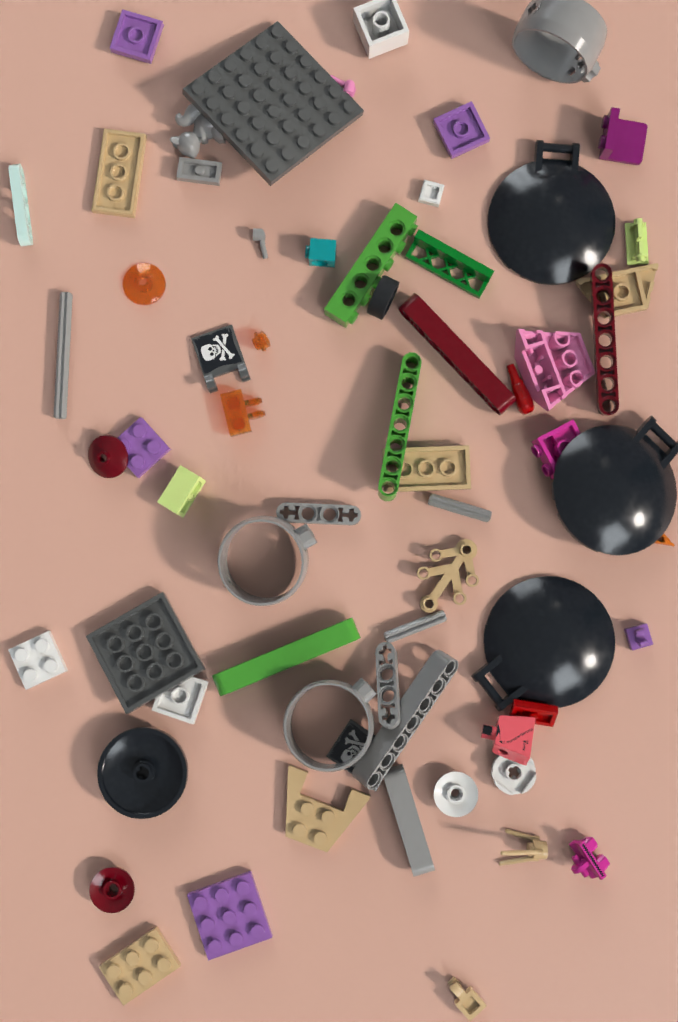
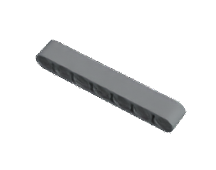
[352,650,458,790]

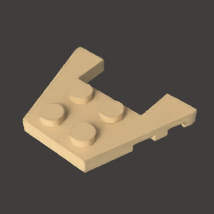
[285,764,370,852]

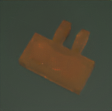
[220,389,266,437]

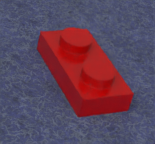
[509,699,558,727]

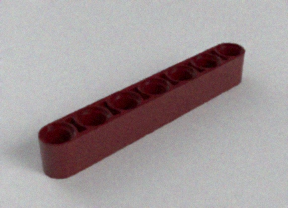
[590,263,619,416]
[398,293,516,415]

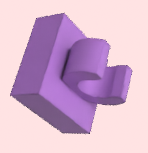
[624,623,653,651]

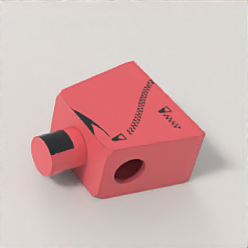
[481,715,535,766]

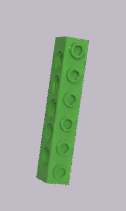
[324,203,418,328]

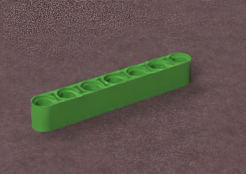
[378,352,422,501]
[212,617,361,696]

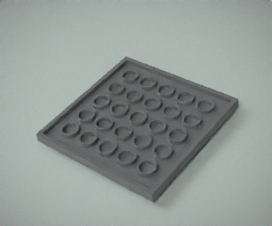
[183,21,364,186]

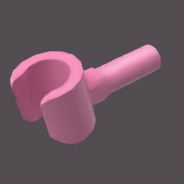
[330,75,356,97]

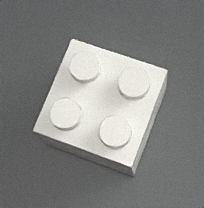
[353,0,409,59]

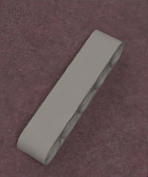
[384,764,435,877]

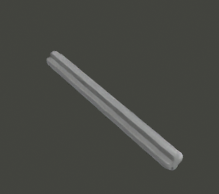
[54,292,73,419]

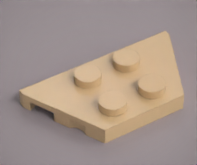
[575,263,659,319]

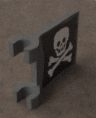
[191,325,251,393]
[327,719,381,791]

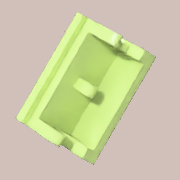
[157,465,206,518]

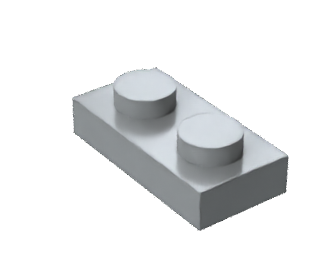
[176,157,223,186]

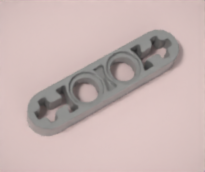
[276,502,361,526]
[375,642,401,730]

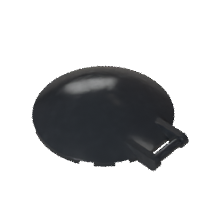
[487,140,615,285]
[552,416,678,556]
[471,576,615,712]

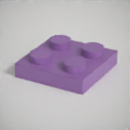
[110,9,164,64]
[433,101,490,159]
[118,417,171,478]

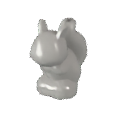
[170,104,226,159]

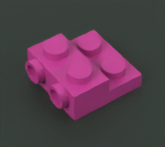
[531,419,581,480]

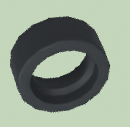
[367,275,399,320]

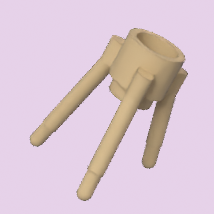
[498,829,548,866]

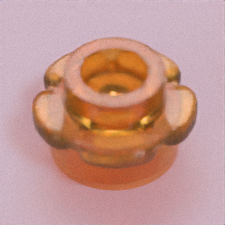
[252,331,271,351]

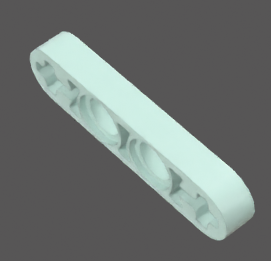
[8,164,33,247]

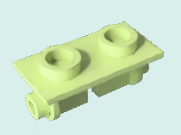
[624,218,649,265]

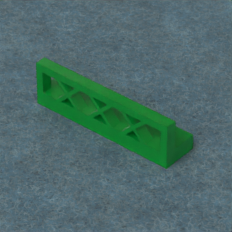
[405,230,494,299]

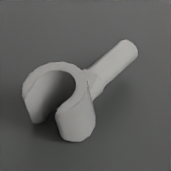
[253,228,268,259]

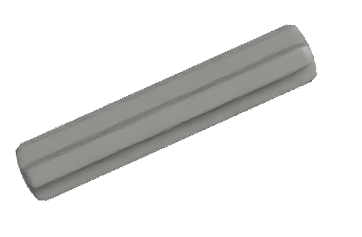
[428,494,492,522]
[384,610,447,643]

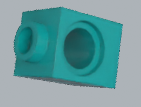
[305,238,336,268]

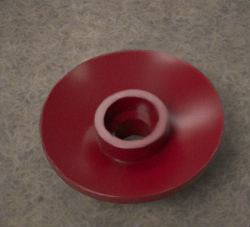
[88,435,128,478]
[90,867,135,913]

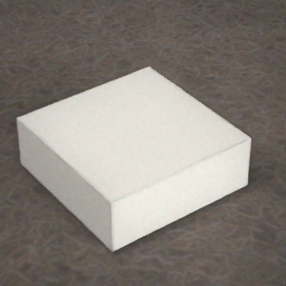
[418,179,445,208]

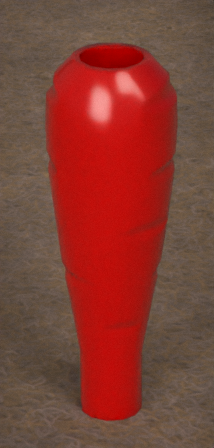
[506,363,535,415]

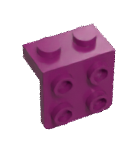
[598,107,648,165]

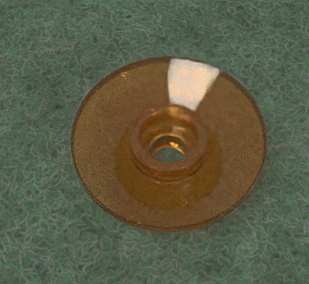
[123,263,166,305]

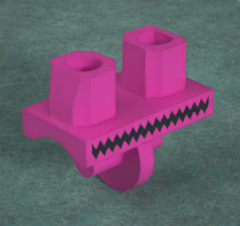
[569,837,610,880]

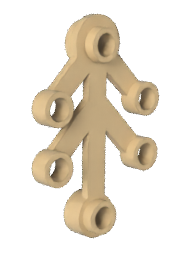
[417,539,479,613]

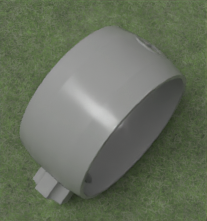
[512,0,607,84]
[217,515,317,606]
[283,677,377,772]

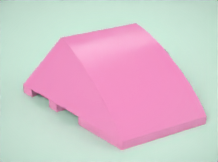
[514,329,595,411]

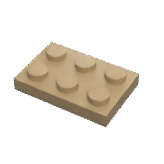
[99,926,181,1006]

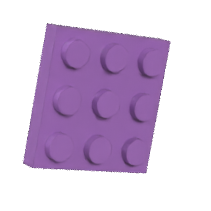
[187,871,273,961]

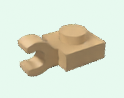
[448,977,487,1021]

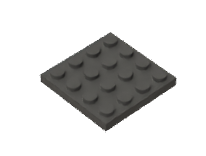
[86,592,206,714]

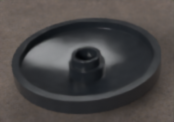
[97,727,188,819]

